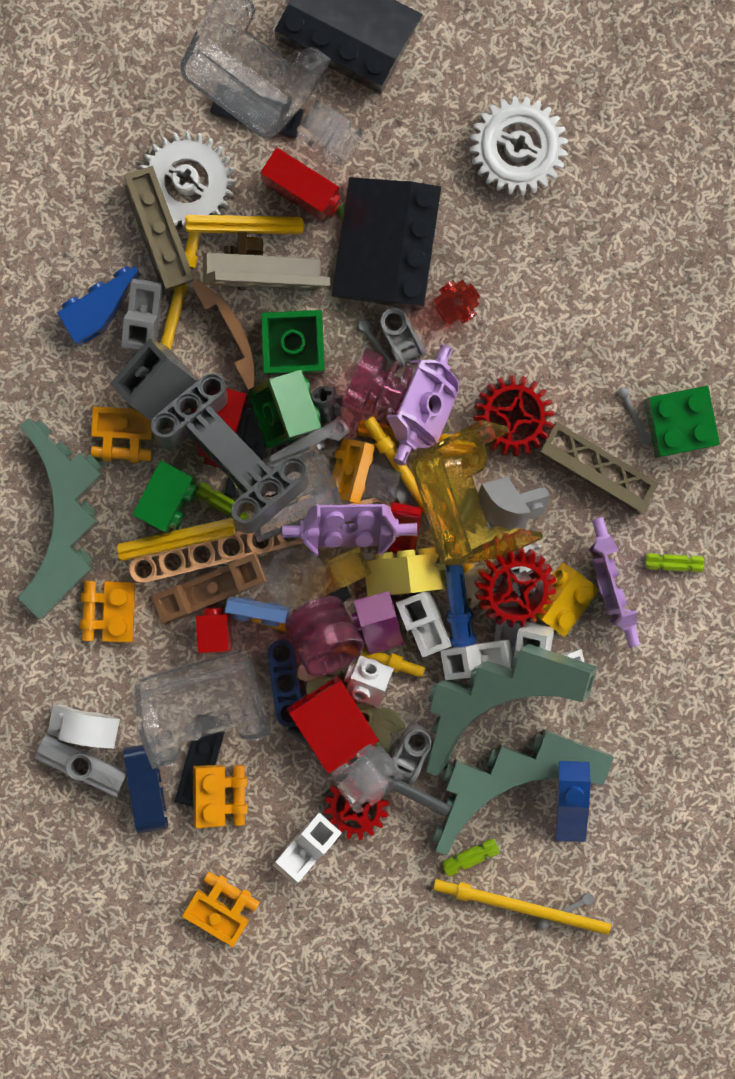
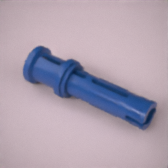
[445,554,477,647]

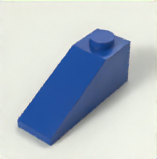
[555,761,591,842]

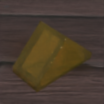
[325,546,372,589]

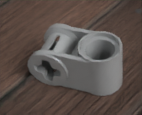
[380,308,427,368]
[385,724,431,785]

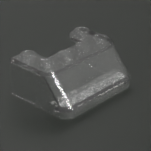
[180,0,331,138]
[135,650,270,769]

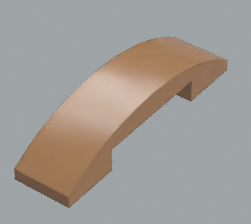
[191,280,256,391]
[152,553,267,624]

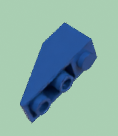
[57,266,141,346]

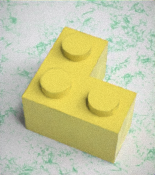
[364,547,447,597]

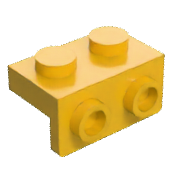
[535,563,600,637]

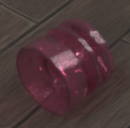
[342,348,414,426]
[285,596,364,676]

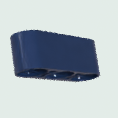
[268,639,302,727]
[124,743,168,834]

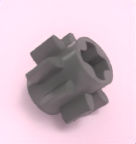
[310,386,344,423]

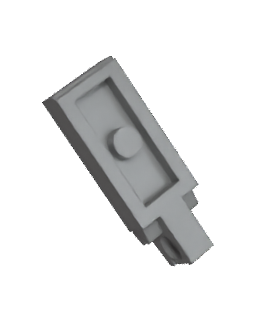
[270,417,350,467]

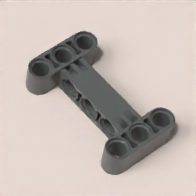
[151,373,309,534]

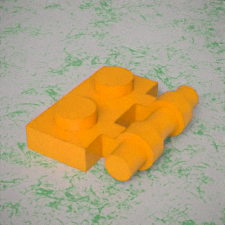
[91,406,153,464]
[327,438,375,504]
[79,581,136,642]
[193,764,248,828]
[182,871,260,947]

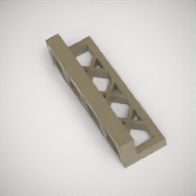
[123,166,194,295]
[203,252,330,290]
[538,422,659,514]

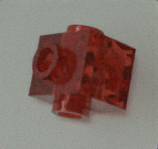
[432,279,481,328]

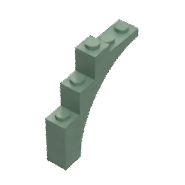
[18,418,104,619]
[425,644,598,776]
[432,729,614,855]

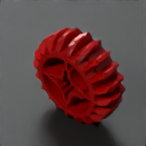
[473,375,555,457]
[474,546,556,628]

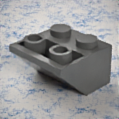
[110,338,198,430]

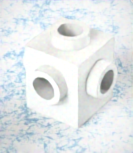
[344,656,394,708]

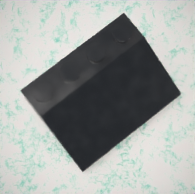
[274,0,423,94]
[332,177,442,310]

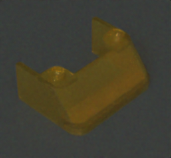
[412,420,543,566]

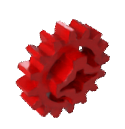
[324,773,389,840]

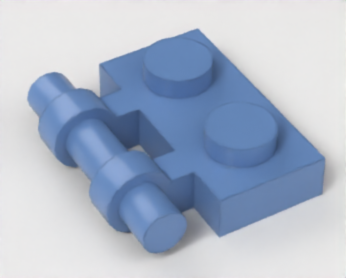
[225,596,291,627]

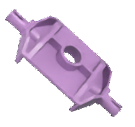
[387,345,459,466]
[282,504,417,557]
[589,517,641,648]

